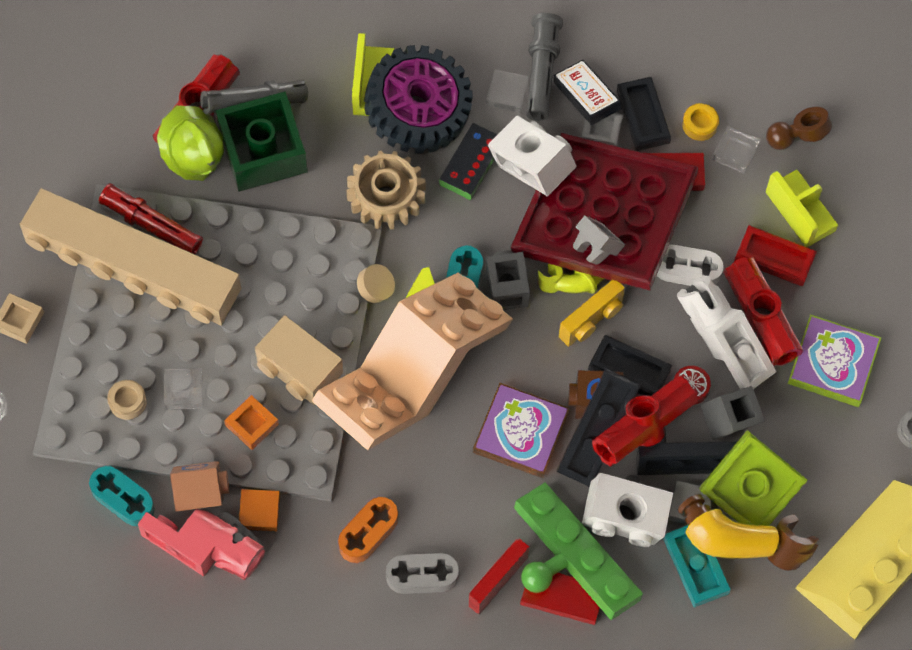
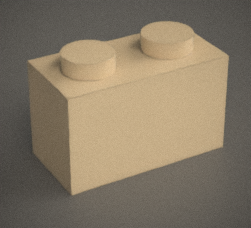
[255,315,343,405]

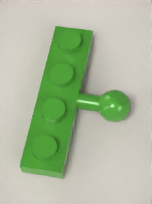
[514,482,643,620]

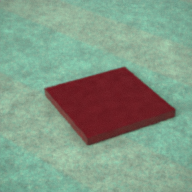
[510,133,698,291]

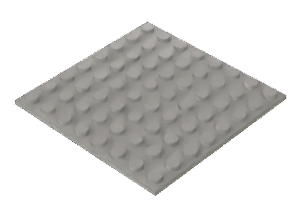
[33,184,382,502]

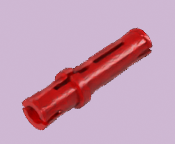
[98,183,203,255]

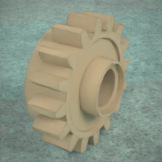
[346,151,426,230]

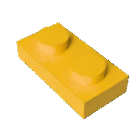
[559,280,625,347]

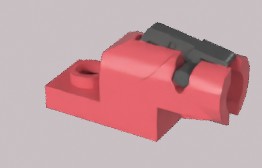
[138,509,265,580]

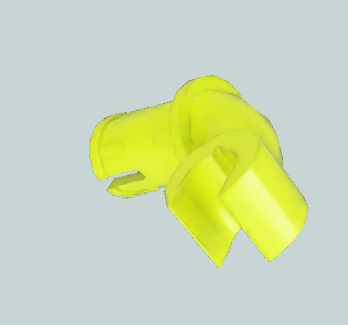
[538,264,604,294]

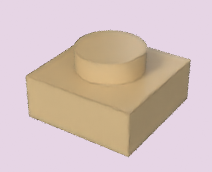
[0,293,44,344]

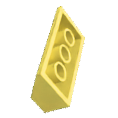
[796,480,912,639]

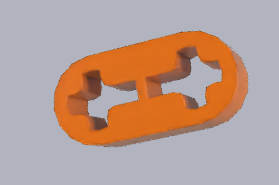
[338,497,398,563]

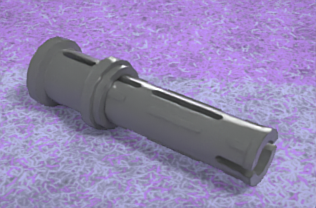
[526,13,563,121]

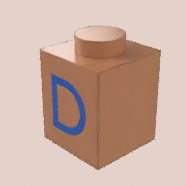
[170,461,230,512]

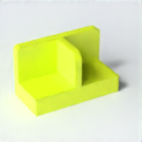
[766,169,838,247]

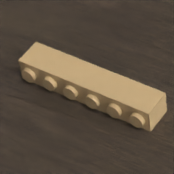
[20,188,242,326]

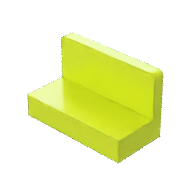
[352,33,394,116]

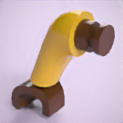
[678,494,819,571]

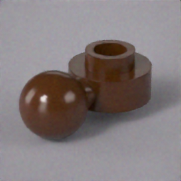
[766,107,832,150]

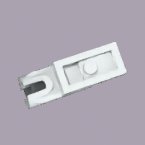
[677,276,777,389]

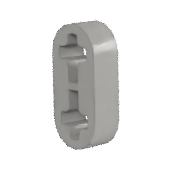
[386,553,459,594]

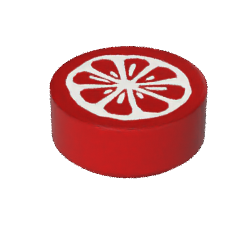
[674,366,711,405]

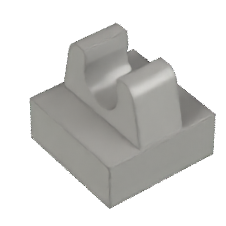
[573,215,625,265]

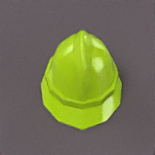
[157,105,224,181]

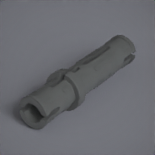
[200,80,308,114]

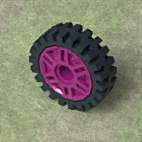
[364,45,473,154]

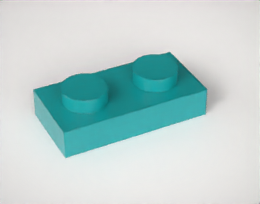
[663,525,731,608]

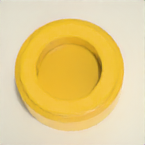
[682,103,719,141]

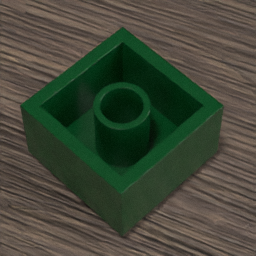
[216,91,308,192]

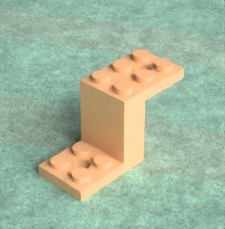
[312,273,513,450]

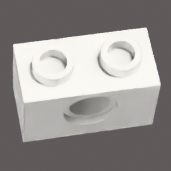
[488,116,577,196]
[582,473,673,547]

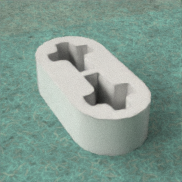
[657,245,723,286]

